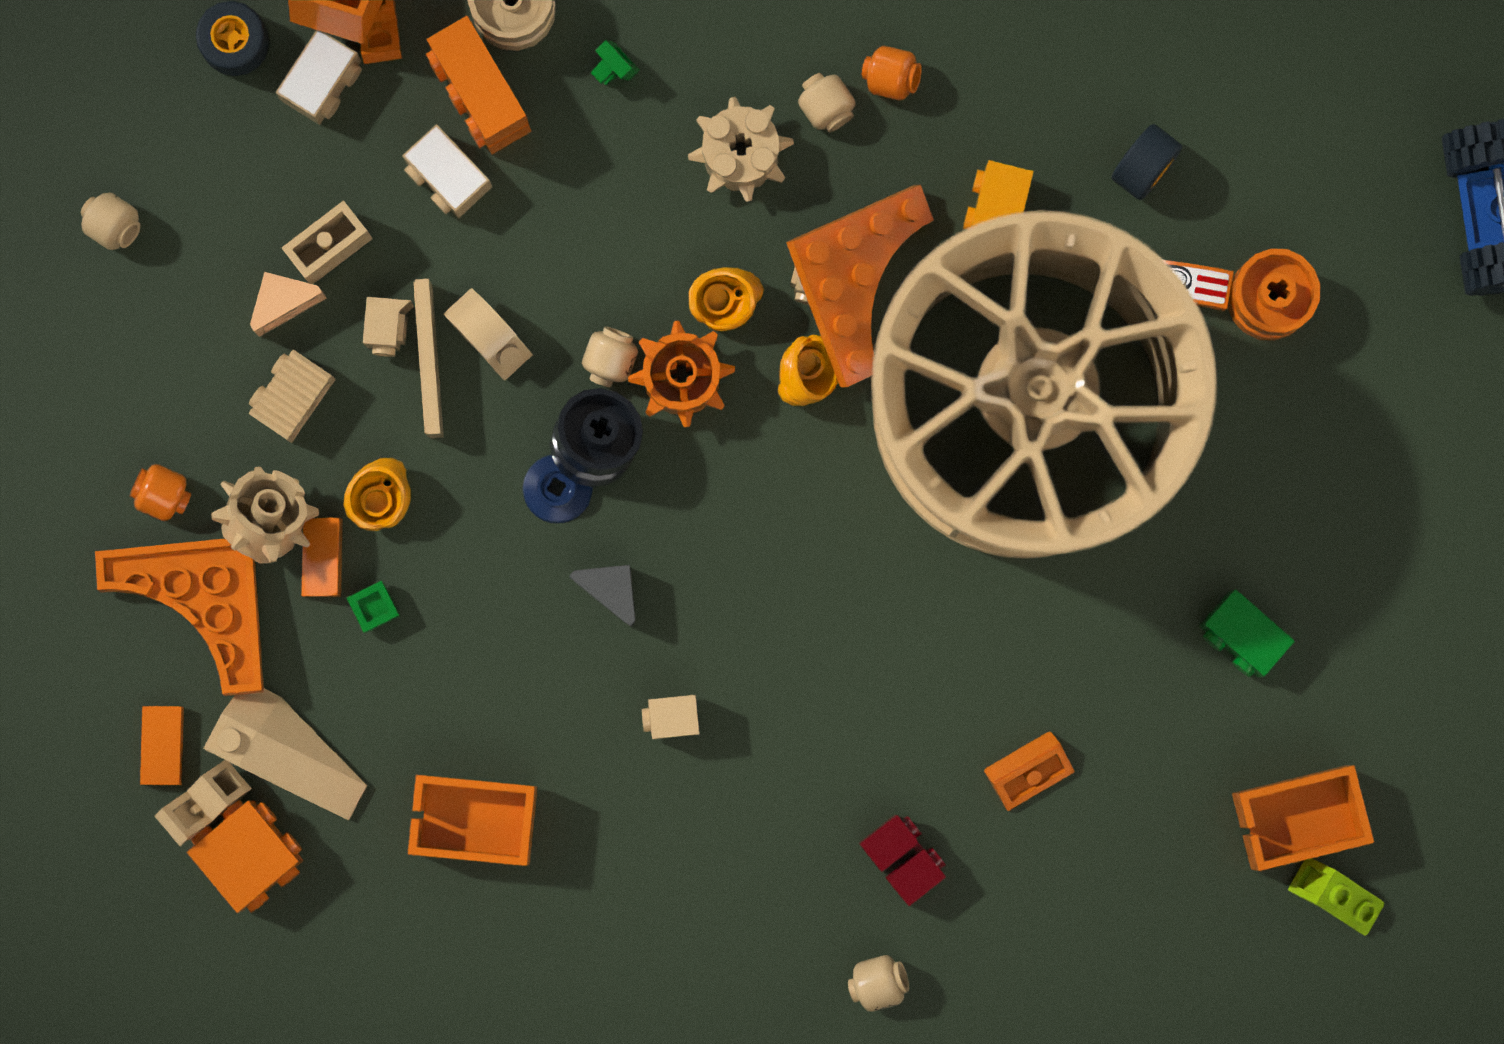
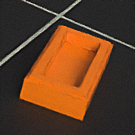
[140,706,184,785]

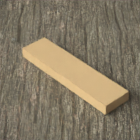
[413,278,444,439]

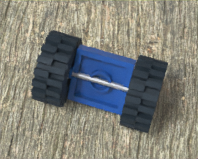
[1442,119,1504,296]

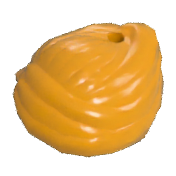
[689,267,764,331]
[777,335,838,406]
[344,458,411,531]

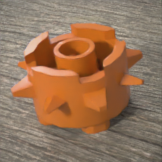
[628,321,735,427]

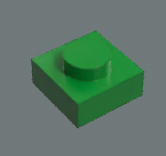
[347,580,400,634]

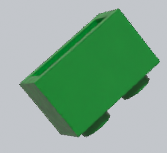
[1199,589,1295,678]

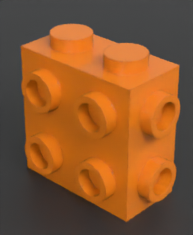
[187,800,304,913]

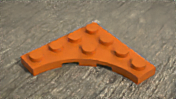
[786,184,934,387]
[95,539,264,696]

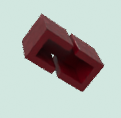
[859,814,946,906]

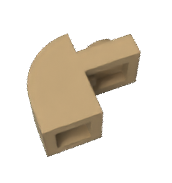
[443,288,533,381]
[155,760,252,846]

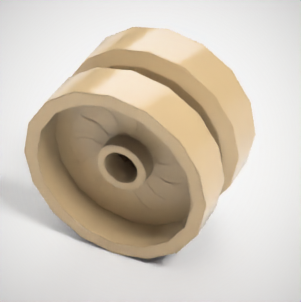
[467,0,556,51]

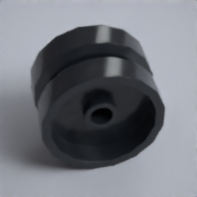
[550,388,643,487]

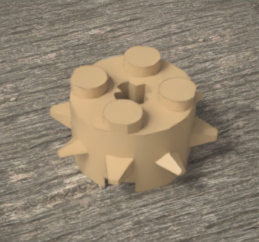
[688,97,794,202]
[211,467,319,564]

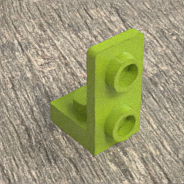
[1288,858,1384,936]

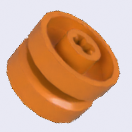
[1228,249,1320,341]

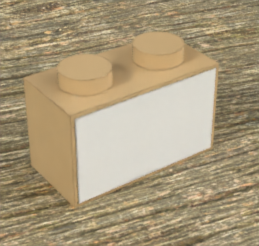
[275,30,362,125]
[402,124,492,218]

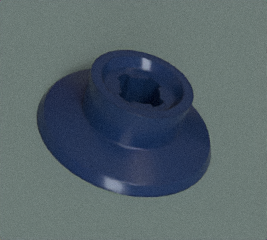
[523,455,592,524]

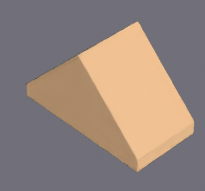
[250,272,327,337]

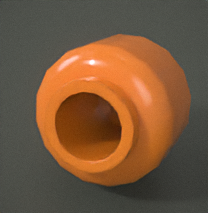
[862,46,922,100]
[129,464,191,522]

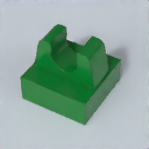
[591,40,640,85]

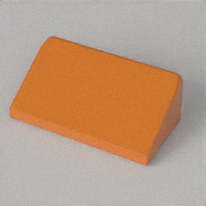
[301,518,343,597]
[984,731,1075,811]

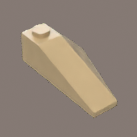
[203,688,368,821]

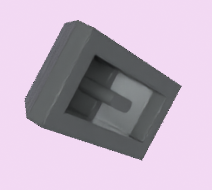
[569,565,636,628]

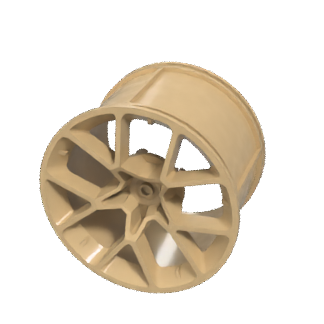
[872,211,1216,559]

